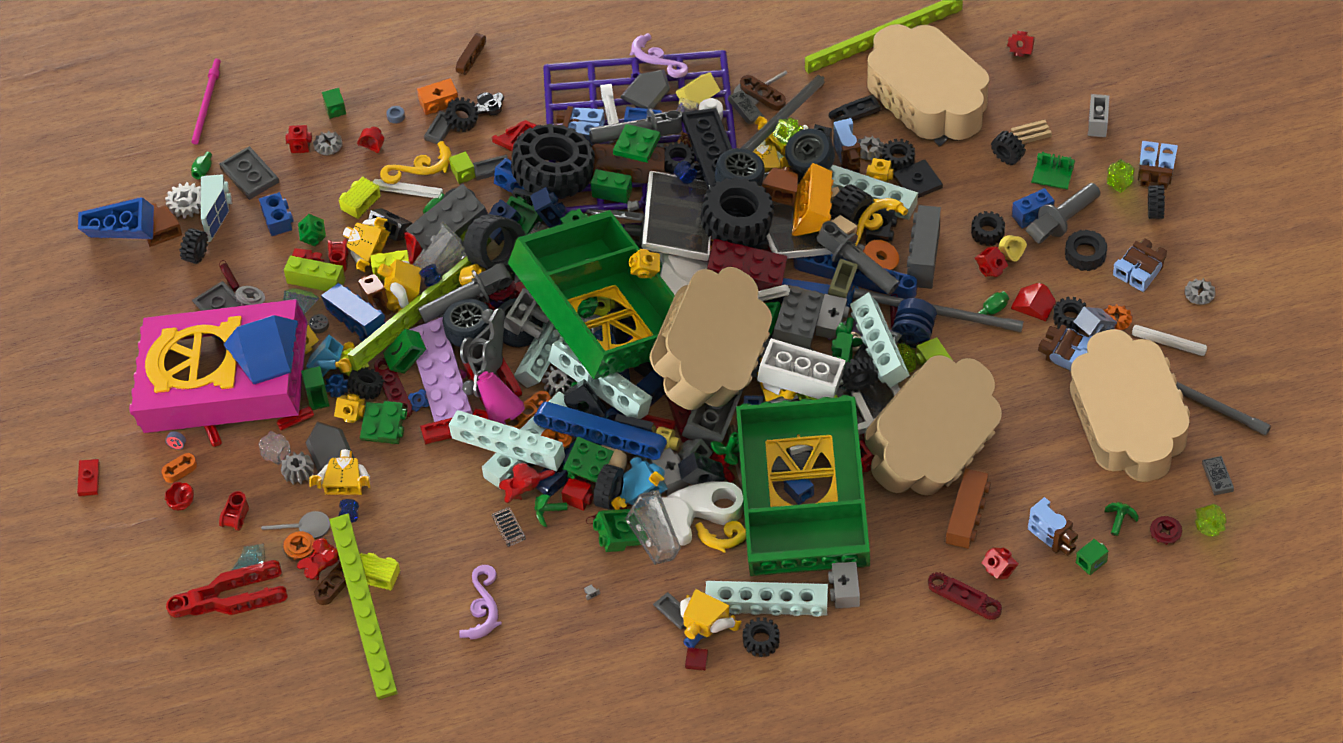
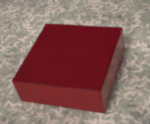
[685,647,708,671]

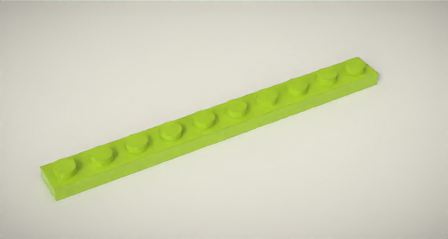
[805,0,963,74]
[347,256,472,371]
[329,514,398,700]

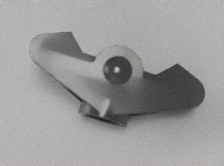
[460,308,505,397]

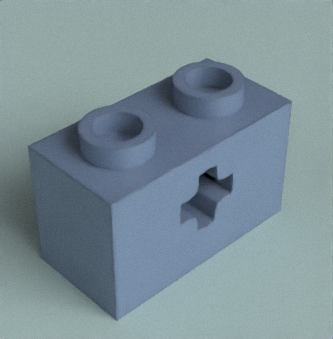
[1074,307,1117,336]

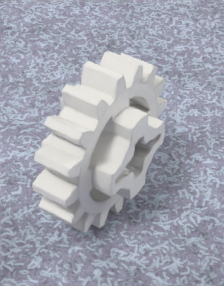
[165,182,201,218]

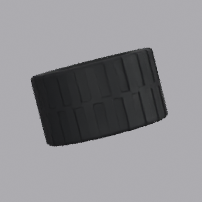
[464,214,526,272]

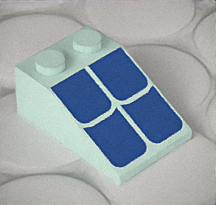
[201,174,232,242]

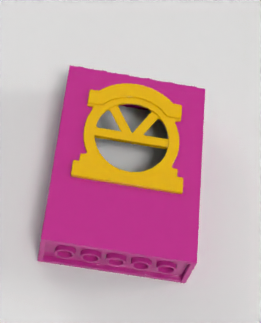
[129,299,308,433]

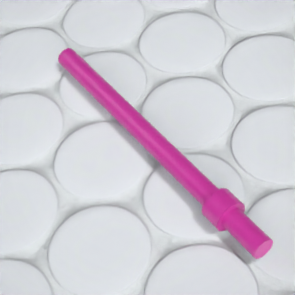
[191,59,221,144]

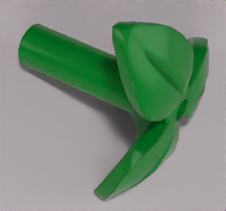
[832,317,863,347]
[711,432,740,465]
[534,494,568,527]
[1104,502,1139,536]

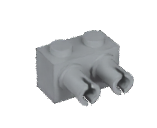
[504,288,549,339]

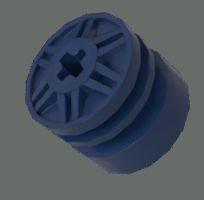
[892,298,937,348]

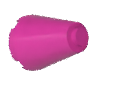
[477,371,525,424]

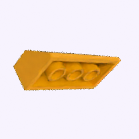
[792,163,834,236]

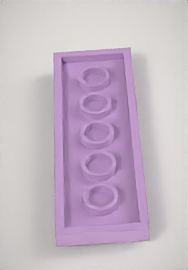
[409,317,473,422]

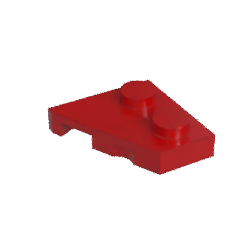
[492,120,537,151]

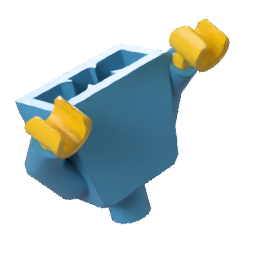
[306,335,355,376]
[611,457,668,510]

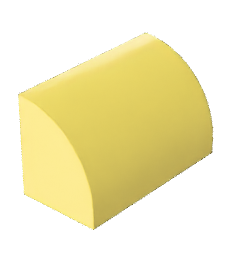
[676,72,720,109]

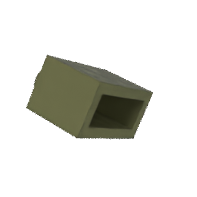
[828,259,858,299]

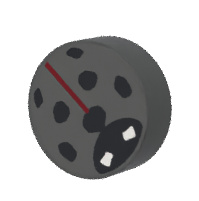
[309,314,329,333]

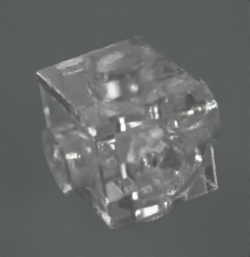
[259,431,291,465]

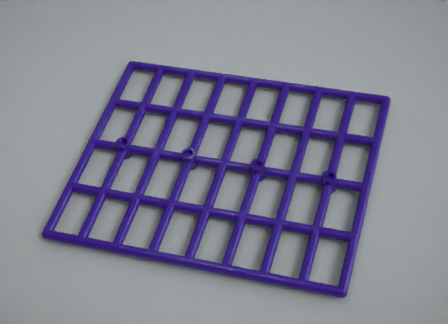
[543,50,737,229]

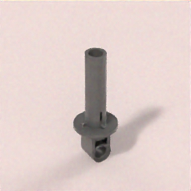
[589,109,682,144]
[1025,183,1100,244]
[817,221,900,295]
[418,263,513,323]

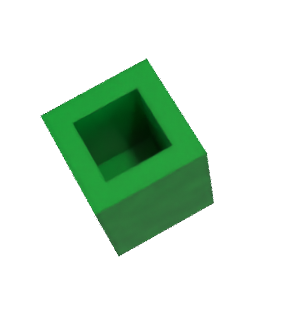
[322,87,346,119]
[1076,539,1109,575]

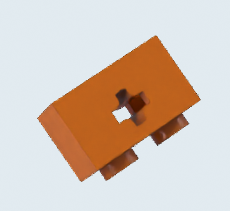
[417,78,458,115]

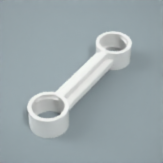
[600,84,619,141]

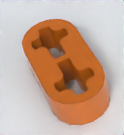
[162,453,197,483]

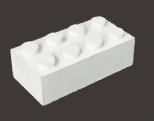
[757,338,846,399]

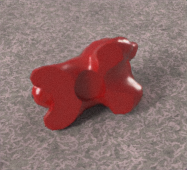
[499,463,555,503]
[297,538,340,580]

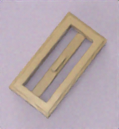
[1011,120,1052,144]

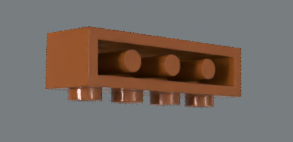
[946,468,991,549]

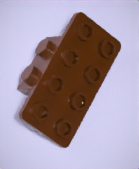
[591,139,665,184]

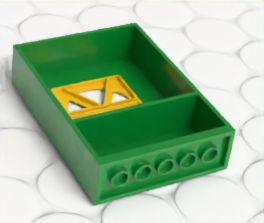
[508,210,675,380]
[736,395,870,576]

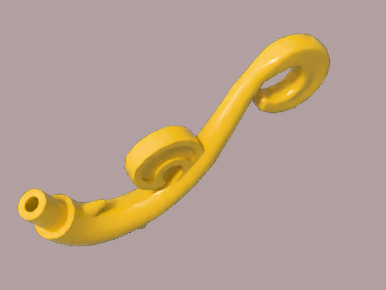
[380,141,452,184]
[855,198,908,246]
[695,521,746,553]

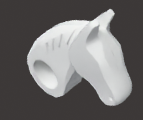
[659,253,708,295]
[648,481,744,546]

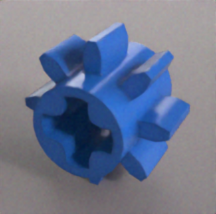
[325,374,348,397]

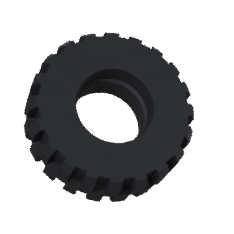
[511,124,595,199]

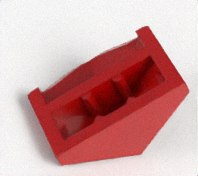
[404,232,424,268]
[1011,283,1056,322]

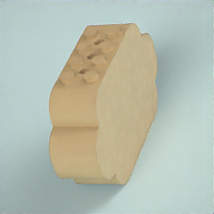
[867,24,989,140]
[650,267,772,410]
[1070,329,1190,482]
[865,355,1002,495]

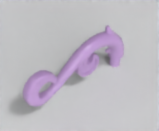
[630,33,688,78]
[460,565,502,640]

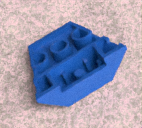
[224,315,298,384]

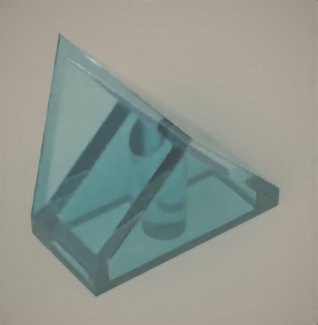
[283,288,319,314]
[231,544,265,570]

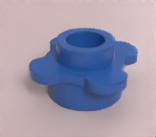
[408,389,429,411]

